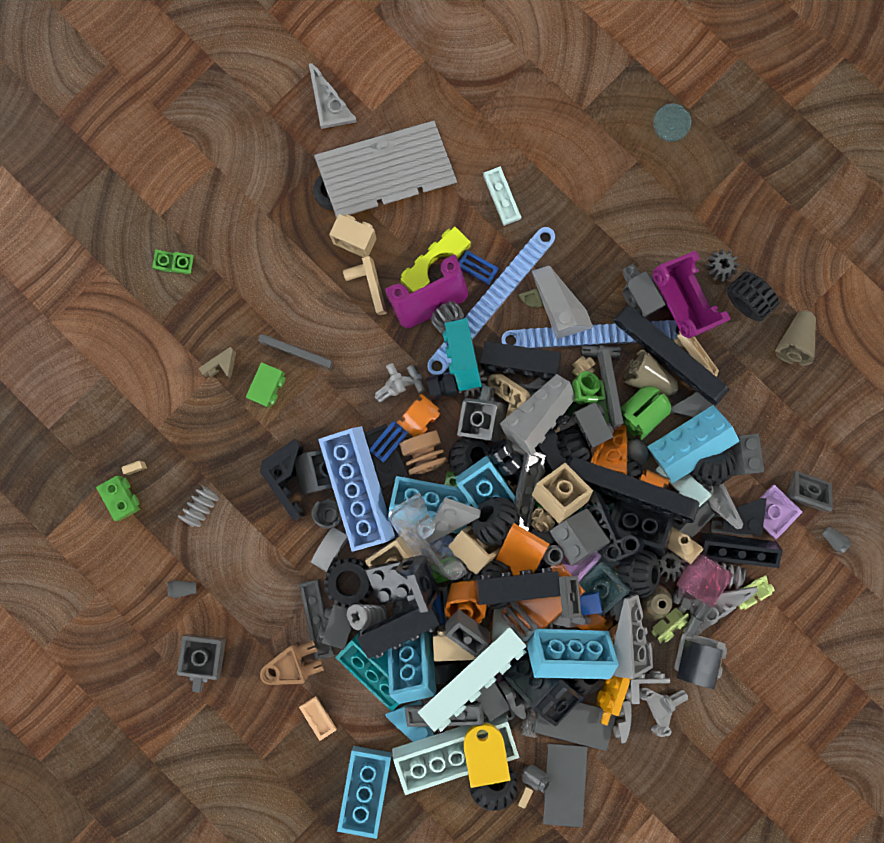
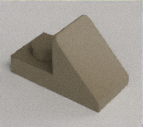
[199,347,236,379]

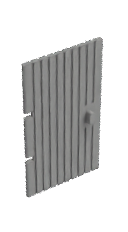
[314,121,457,218]

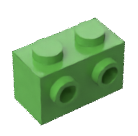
[96,476,140,521]

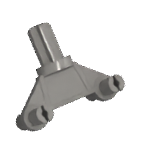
[375,363,426,402]
[639,688,688,737]

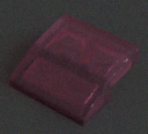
[676,553,734,608]

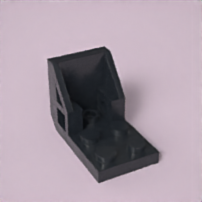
[260,439,305,521]
[366,555,440,613]
[499,641,583,727]

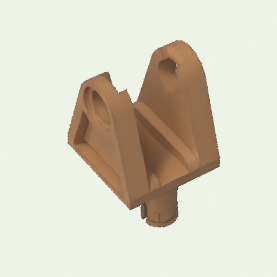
[260,640,325,685]

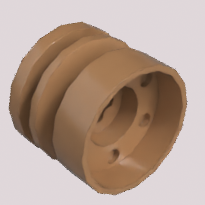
[399,431,448,475]

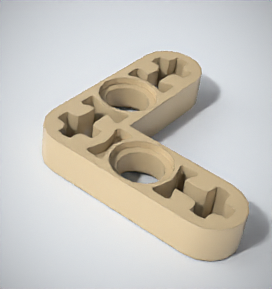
[488,374,530,440]

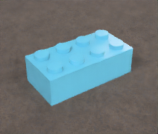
[647,405,739,483]
[455,456,533,526]
[388,476,471,534]
[526,629,619,679]
[388,631,436,704]
[337,746,392,839]

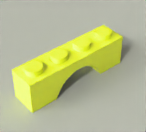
[401,227,471,293]

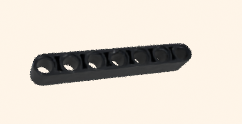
[613,305,730,405]
[566,457,700,523]

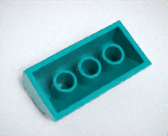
[335,630,399,711]

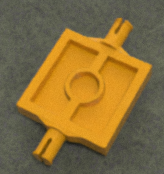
[597,676,631,725]

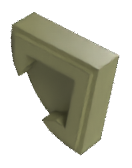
[518,288,543,308]

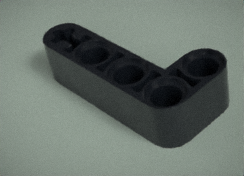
[582,489,644,562]

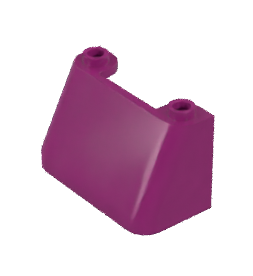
[653,250,731,338]
[385,254,468,328]

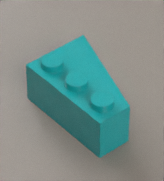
[442,318,482,391]

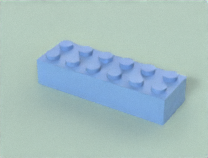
[318,426,395,552]

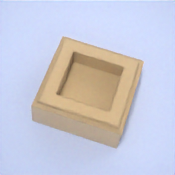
[122,461,147,475]
[516,784,533,808]

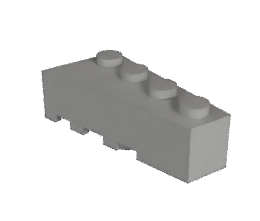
[500,374,575,456]

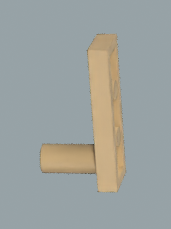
[343,256,387,315]
[672,331,719,377]
[667,527,703,565]

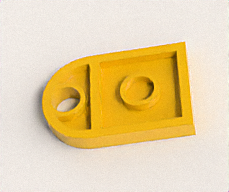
[463,723,510,788]

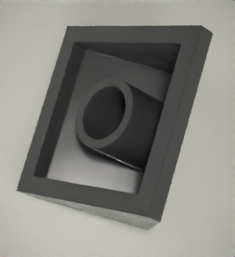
[786,471,833,511]

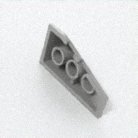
[531,266,593,339]

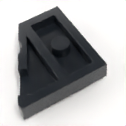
[722,498,767,535]

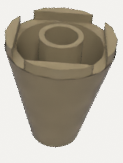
[775,310,816,366]
[623,350,679,397]
[639,583,673,621]

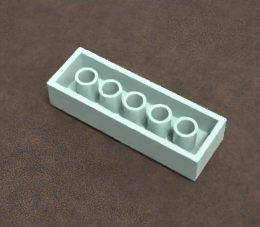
[418,627,527,732]
[392,713,519,795]

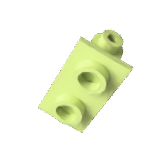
[738,575,775,610]
[650,608,690,644]

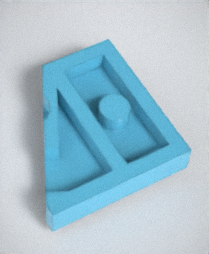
[385,699,434,742]

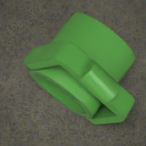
[571,371,606,405]

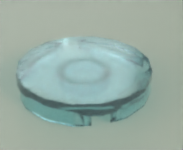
[653,103,692,142]

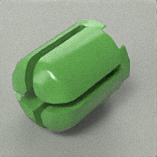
[621,386,671,440]

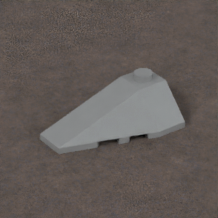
[612,594,653,679]

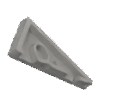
[309,63,356,129]
[699,483,743,529]
[421,498,481,546]
[689,586,758,635]

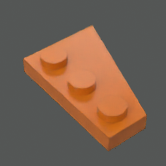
[591,425,628,475]

